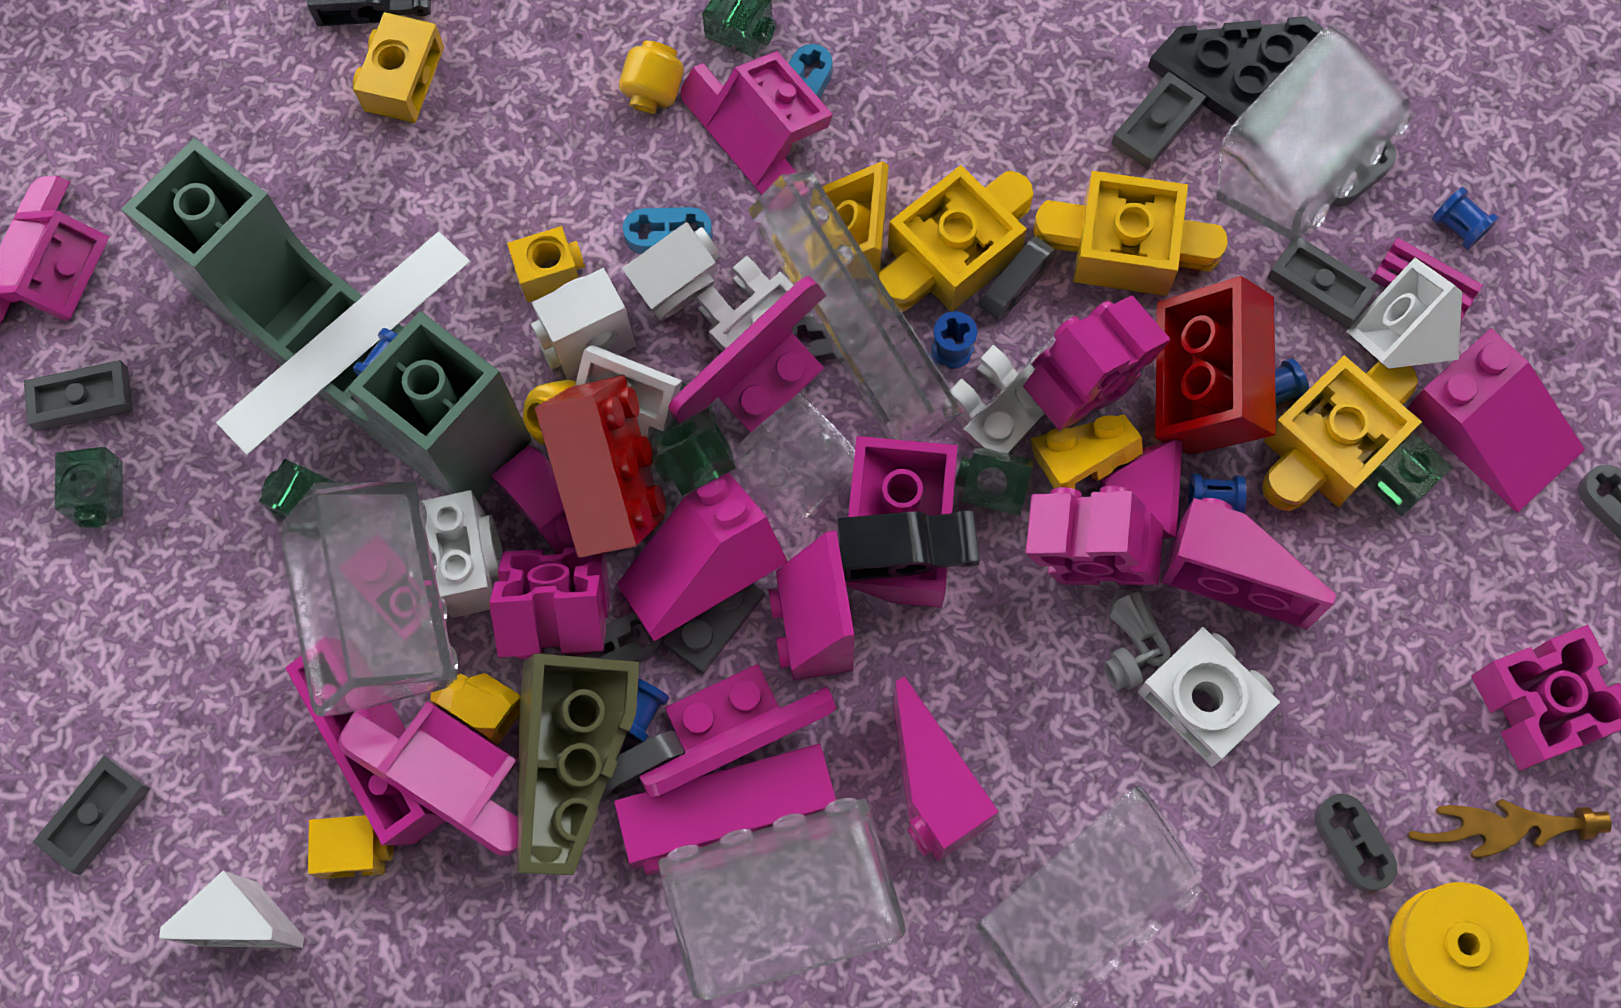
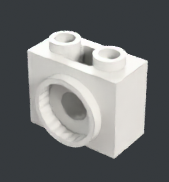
[622,222,720,321]
[531,268,636,379]
[420,490,503,618]
[1137,627,1280,767]

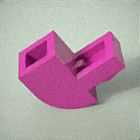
[490,445,575,554]

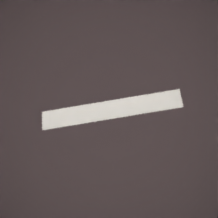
[216,231,470,455]

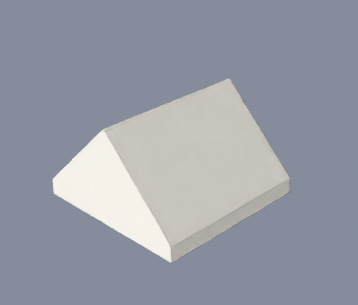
[1346,258,1462,369]
[159,871,304,948]

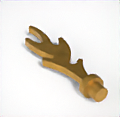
[1408,799,1612,858]

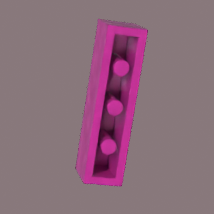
[285,637,446,845]
[614,743,838,875]

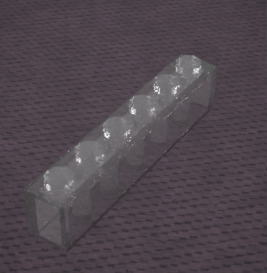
[748,171,963,442]

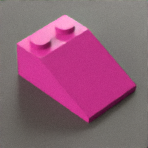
[1407,328,1585,513]
[617,472,788,641]
[1160,498,1336,630]
[768,531,855,681]
[893,676,999,862]

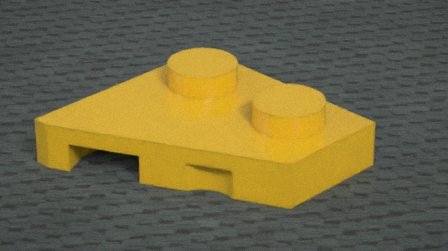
[1031,414,1143,489]

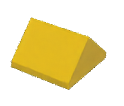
[807,161,889,279]

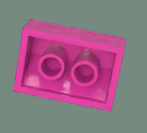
[846,436,958,608]

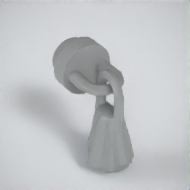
[1103,588,1171,690]

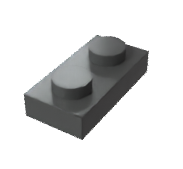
[1111,72,1206,170]
[1267,235,1379,329]
[24,360,133,431]
[662,583,765,674]
[33,756,151,875]

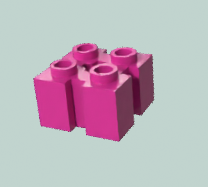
[1023,295,1171,431]
[1025,486,1164,585]
[489,547,610,659]
[1471,625,1621,771]

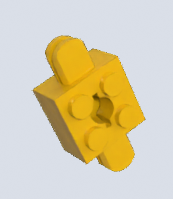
[878,165,1034,312]
[1033,171,1228,296]
[1262,355,1422,511]

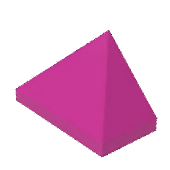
[1101,439,1183,540]

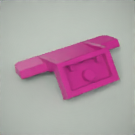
[681,51,833,212]
[0,175,110,324]
[668,276,827,435]
[639,664,837,797]
[338,701,519,856]

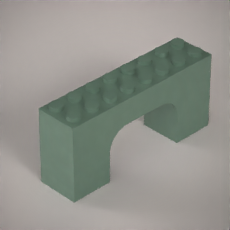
[121,138,532,501]

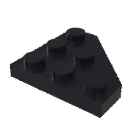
[1148,16,1344,144]

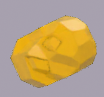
[430,673,521,744]

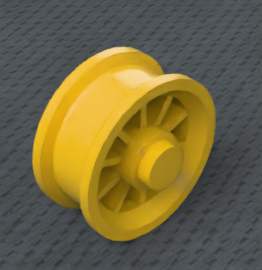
[1388,882,1529,1008]

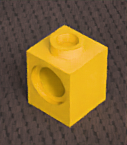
[507,226,586,302]
[308,815,394,879]

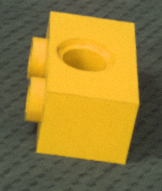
[353,12,445,123]

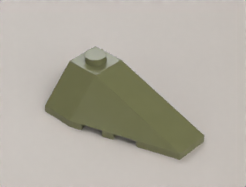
[517,653,639,875]

